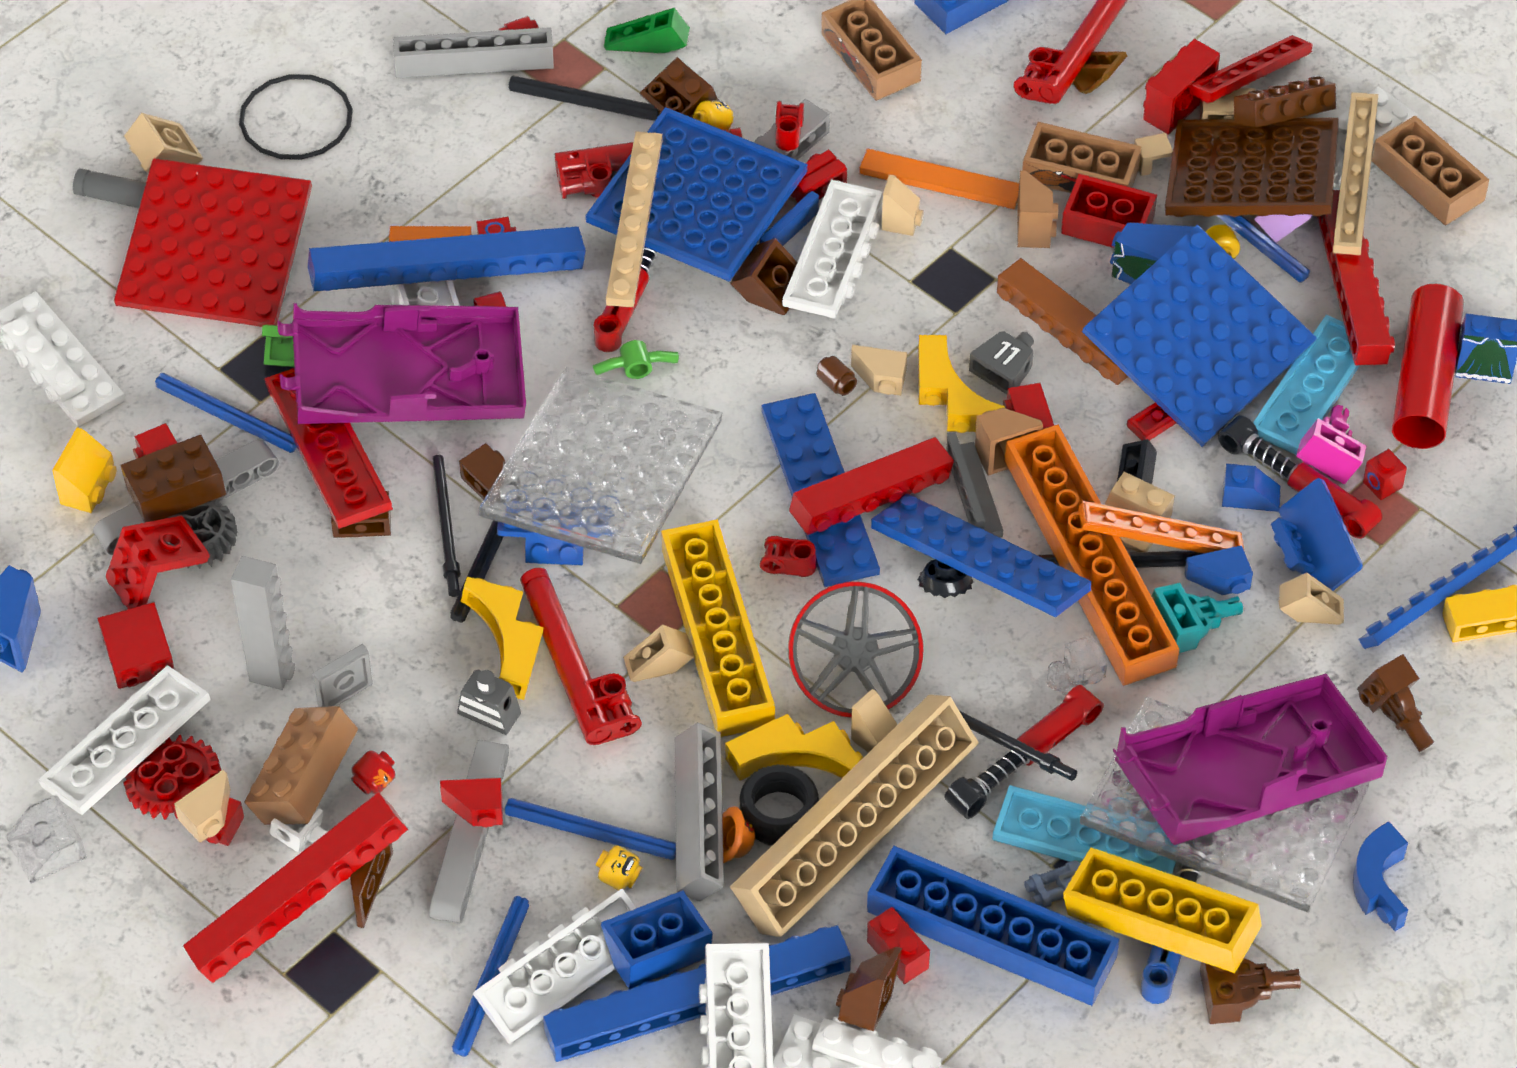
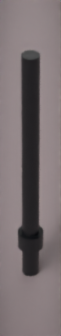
[432,455,461,597]
[959,710,1077,781]

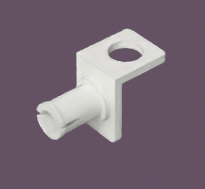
[270,808,327,853]

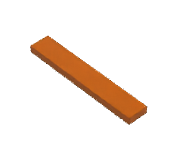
[859,148,1019,209]
[1079,501,1245,553]

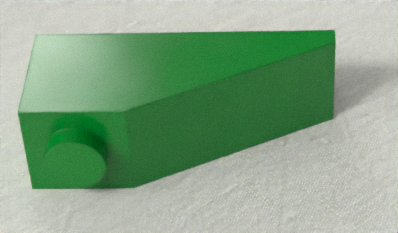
[604,7,690,53]

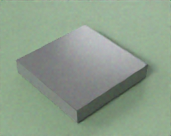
[313,644,373,707]

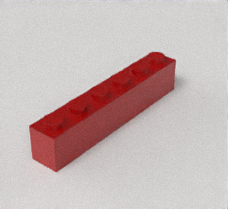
[789,437,954,535]

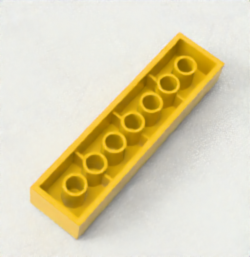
[661,519,775,737]

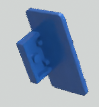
[1271,478,1363,591]
[497,503,615,565]

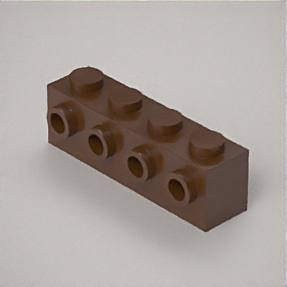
[1234,76,1336,128]

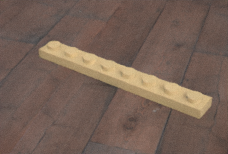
[1333,92,1378,255]
[606,131,663,308]

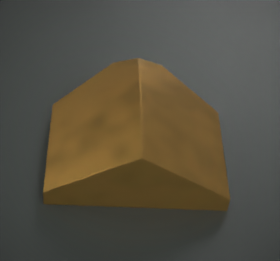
[1073,52,1127,94]

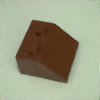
[730,238,797,315]
[836,947,902,1032]

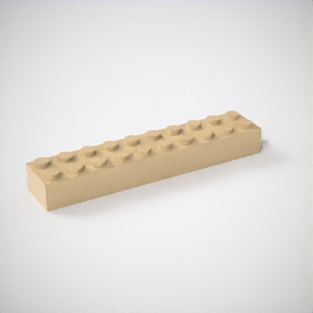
[730,695,979,937]

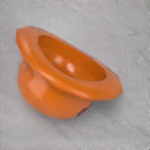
[722,806,755,864]

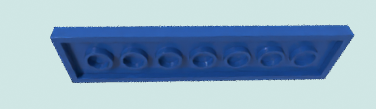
[761,393,880,587]
[871,494,1091,618]

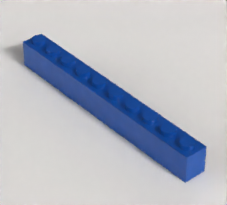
[307,226,586,292]
[543,925,851,1062]

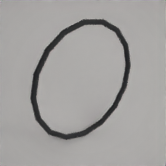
[239,74,353,160]

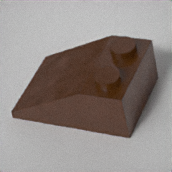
[350,843,393,928]

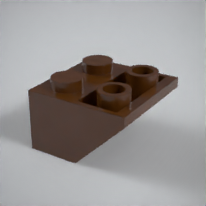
[639,57,718,118]

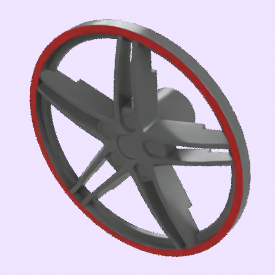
[788,582,924,718]

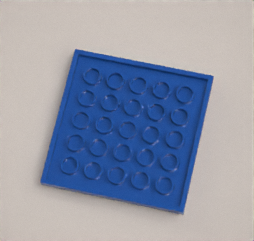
[585,107,807,282]
[1082,225,1317,447]

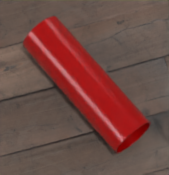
[1392,284,1464,449]

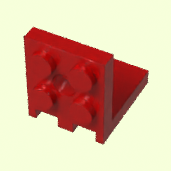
[106,516,210,609]

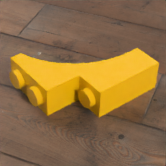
[918,335,1005,433]
[461,577,544,700]
[725,714,863,781]

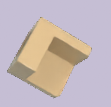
[1134,133,1173,176]

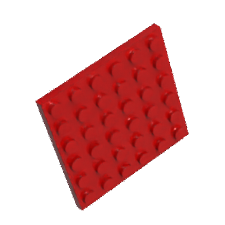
[114,158,312,327]

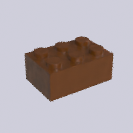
[120,434,226,523]

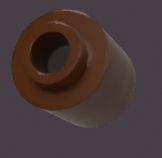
[816,356,857,396]

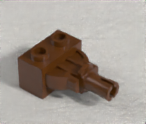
[1357,654,1435,752]
[1200,958,1301,1024]

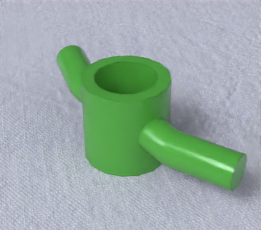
[593,340,679,379]

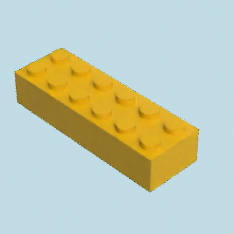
[1063,847,1261,973]

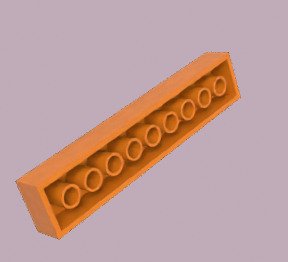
[1005,424,1179,686]

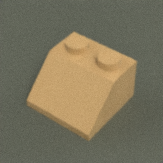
[124,112,203,173]
[1105,472,1175,552]

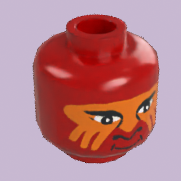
[351,750,396,795]

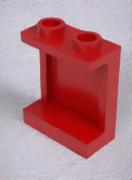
[98,602,174,689]

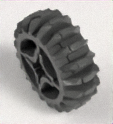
[165,500,238,569]

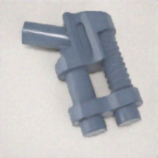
[1024,860,1080,908]

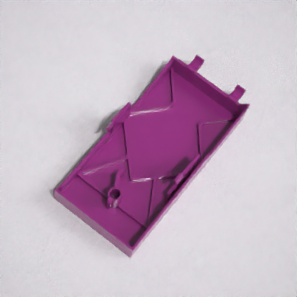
[277,303,526,424]
[1113,673,1388,845]

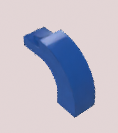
[1353,821,1408,931]

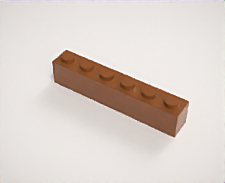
[997,258,1128,386]

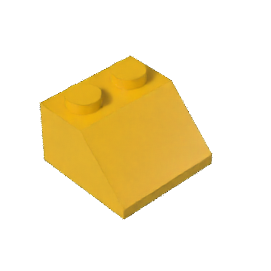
[52,427,117,513]

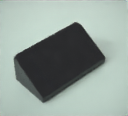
[1117,439,1157,484]

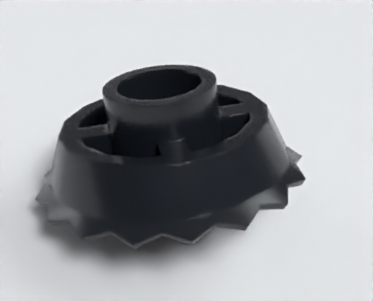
[917,559,974,598]

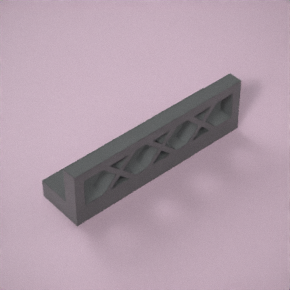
[946,431,1003,538]

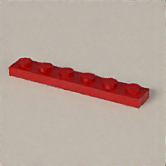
[1189,35,1313,103]

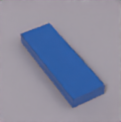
[760,191,819,246]

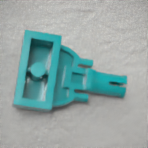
[1151,583,1243,653]

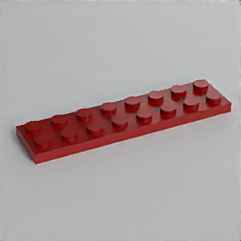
[264,368,393,529]

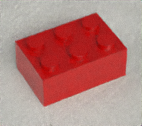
[1143,38,1220,135]
[1061,174,1157,248]

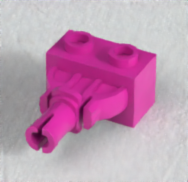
[1296,405,1367,485]

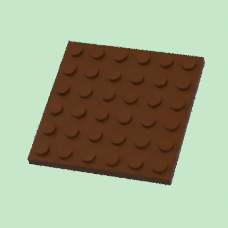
[1165,118,1339,217]

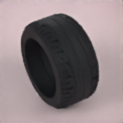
[739,764,819,845]

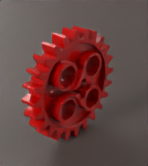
[123,735,222,820]

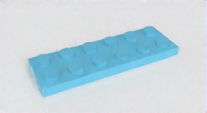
[1253,314,1360,455]
[992,785,1183,875]

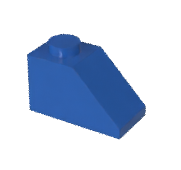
[1222,463,1281,512]
[1184,545,1253,595]

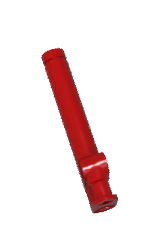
[1013,0,1128,104]
[554,128,743,199]
[520,567,642,745]

